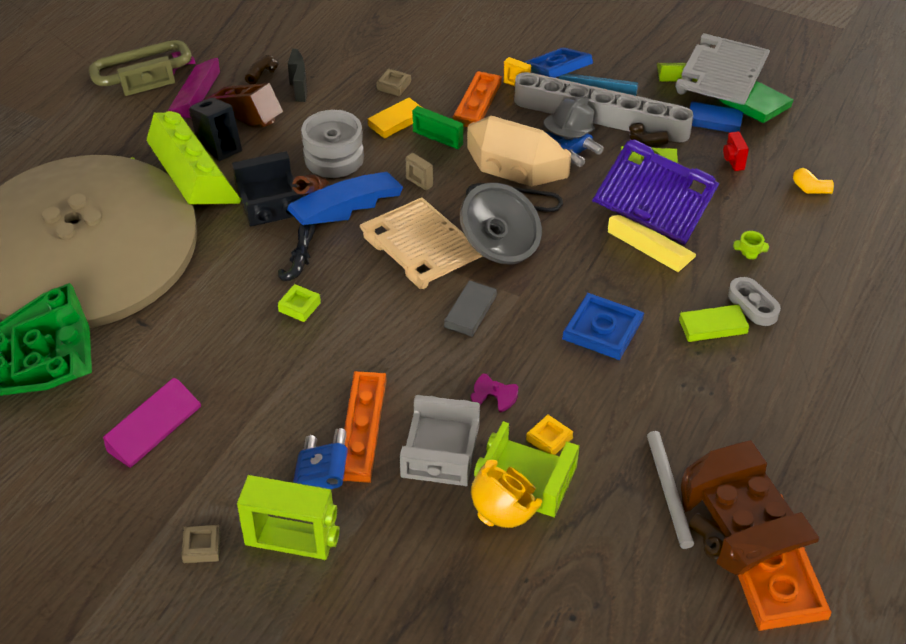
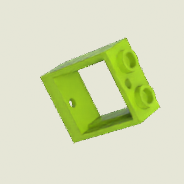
[237,475,340,560]

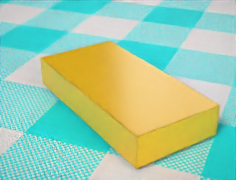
[367,98,423,139]

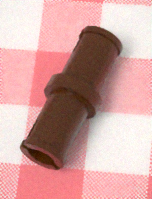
[292,174,329,196]

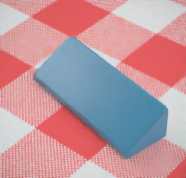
[559,73,639,96]

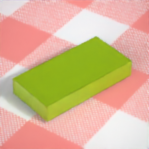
[679,304,749,342]

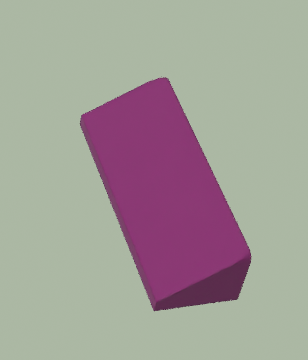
[167,58,220,118]
[103,378,201,468]

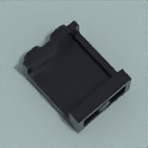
[232,151,304,227]

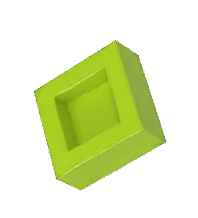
[278,284,321,322]

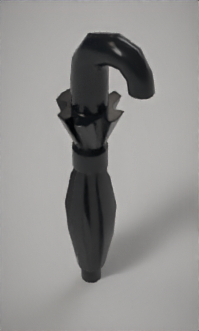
[278,224,316,281]

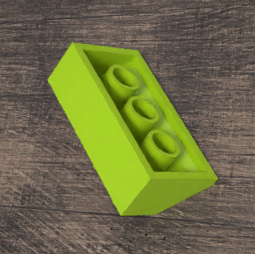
[146,111,241,204]

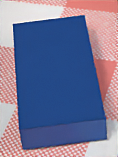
[689,102,743,132]

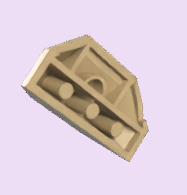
[467,116,571,187]

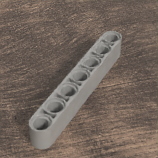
[514,72,693,143]

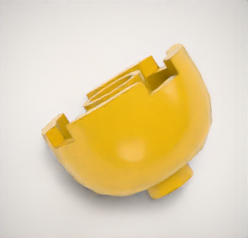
[471,460,543,528]

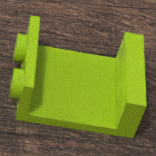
[474,421,579,517]

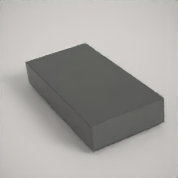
[444,280,497,337]

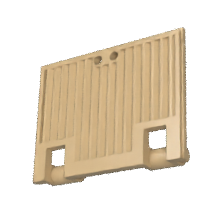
[360,197,483,289]

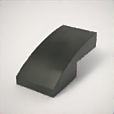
[288,49,307,102]

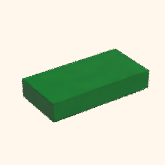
[412,106,463,150]

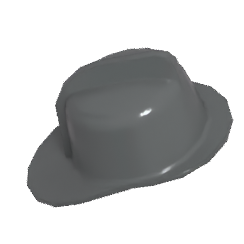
[543,96,595,138]

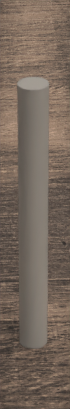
[647,431,694,549]

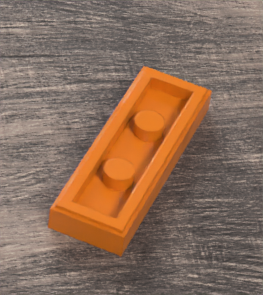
[453,71,502,127]

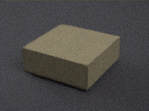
[376,69,411,97]
[406,152,433,191]
[182,525,221,563]

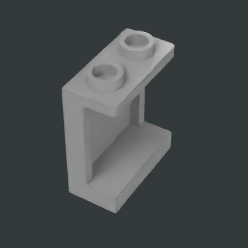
[400,395,480,486]

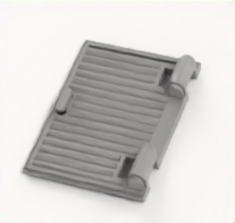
[675,33,770,105]

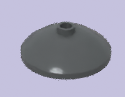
[460,183,542,264]

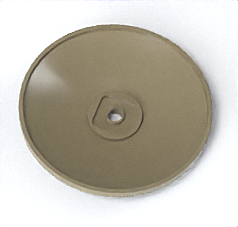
[0,155,197,328]

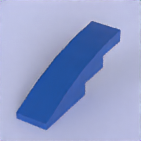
[287,172,403,225]

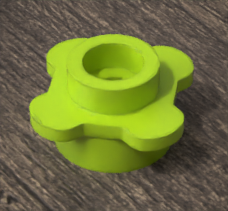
[733,231,769,259]

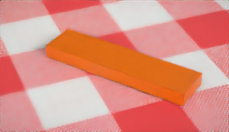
[343,371,386,483]

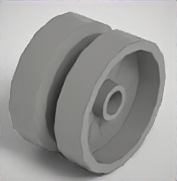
[301,110,364,178]

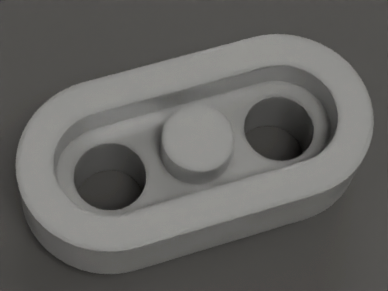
[728,277,781,326]

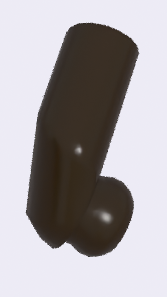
[245,55,279,84]

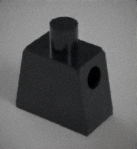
[189,98,242,161]

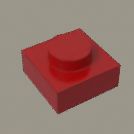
[723,131,749,171]

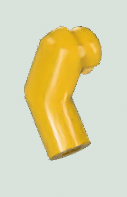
[793,168,834,194]

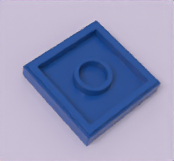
[524,47,593,78]
[562,293,644,360]

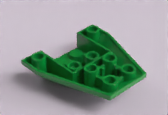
[0,283,92,396]

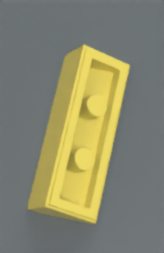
[608,215,696,272]

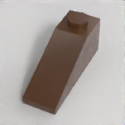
[206,83,283,127]

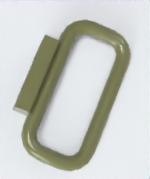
[89,40,192,96]

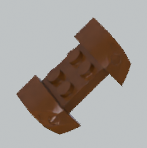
[681,440,819,575]

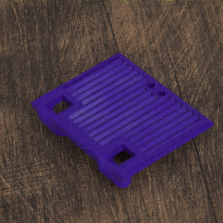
[592,139,719,245]

